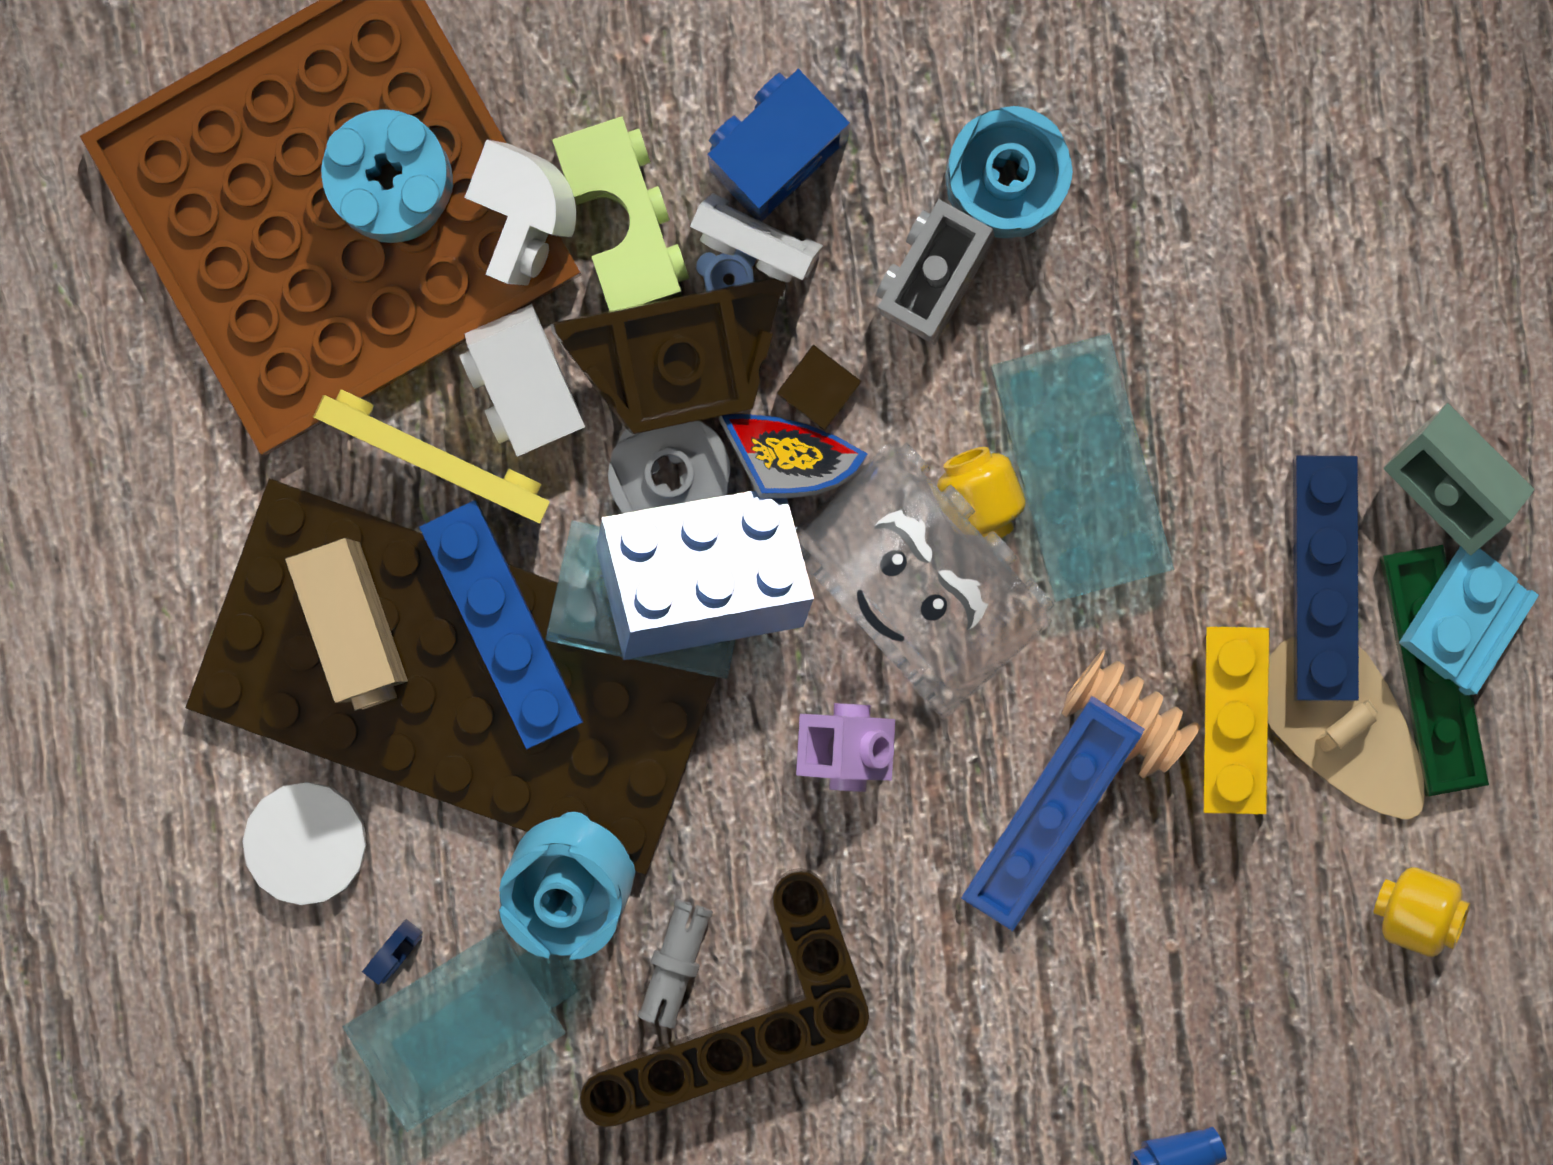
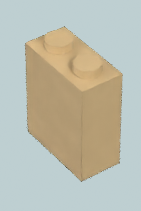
[285,538,408,710]

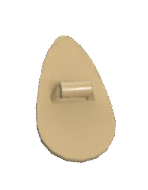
[1268,636,1424,819]

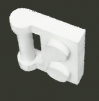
[690,193,823,282]

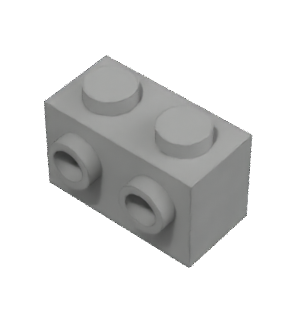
[876,199,995,345]

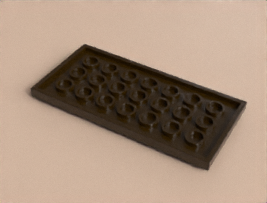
[185,478,729,875]

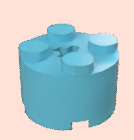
[945,106,1073,238]
[321,110,453,243]
[499,812,635,960]

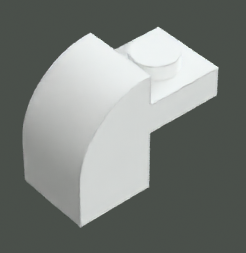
[464,140,576,285]

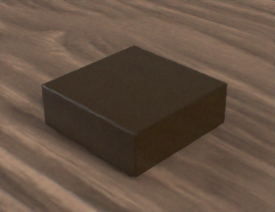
[776,344,862,431]

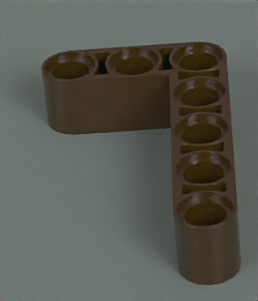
[580,868,869,1127]

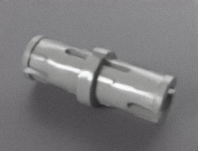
[637,899,713,1029]

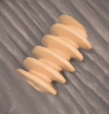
[1061,649,1201,779]

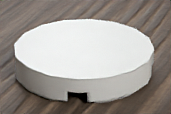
[242,782,366,905]

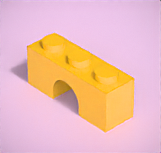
[1204,627,1270,814]

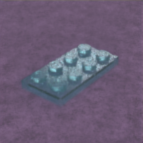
[990,333,1175,602]

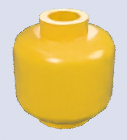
[937,447,1026,543]
[1373,867,1470,957]

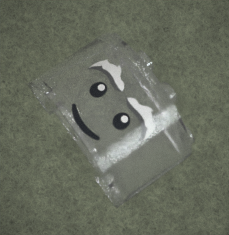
[795,442,1055,721]

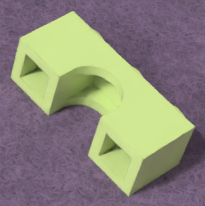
[552,116,689,311]

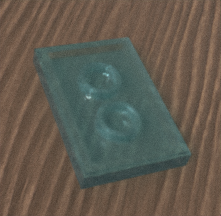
[342,928,565,1132]

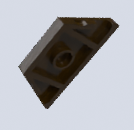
[550,278,786,434]

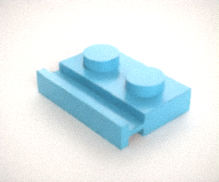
[1399,546,1539,695]

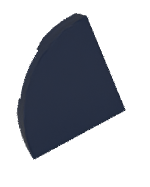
[362,919,423,985]

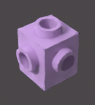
[796,703,895,792]

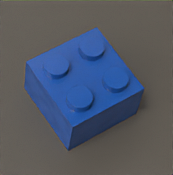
[707,68,850,222]

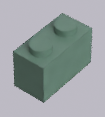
[1383,403,1535,556]

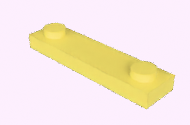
[313,389,550,524]

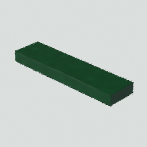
[1380,545,1489,796]

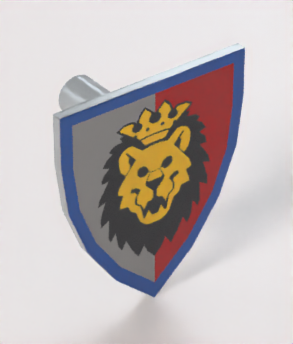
[719,414,868,498]

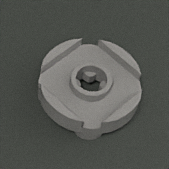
[608,421,731,514]

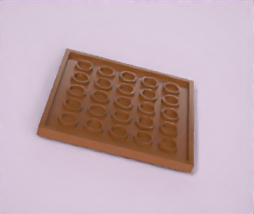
[80,0,582,456]

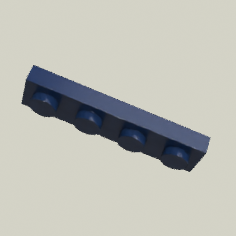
[1293,455,1359,701]

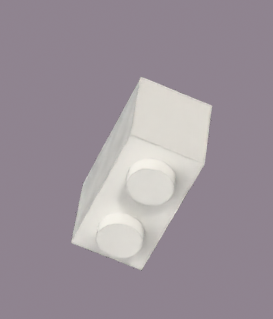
[460,304,585,457]

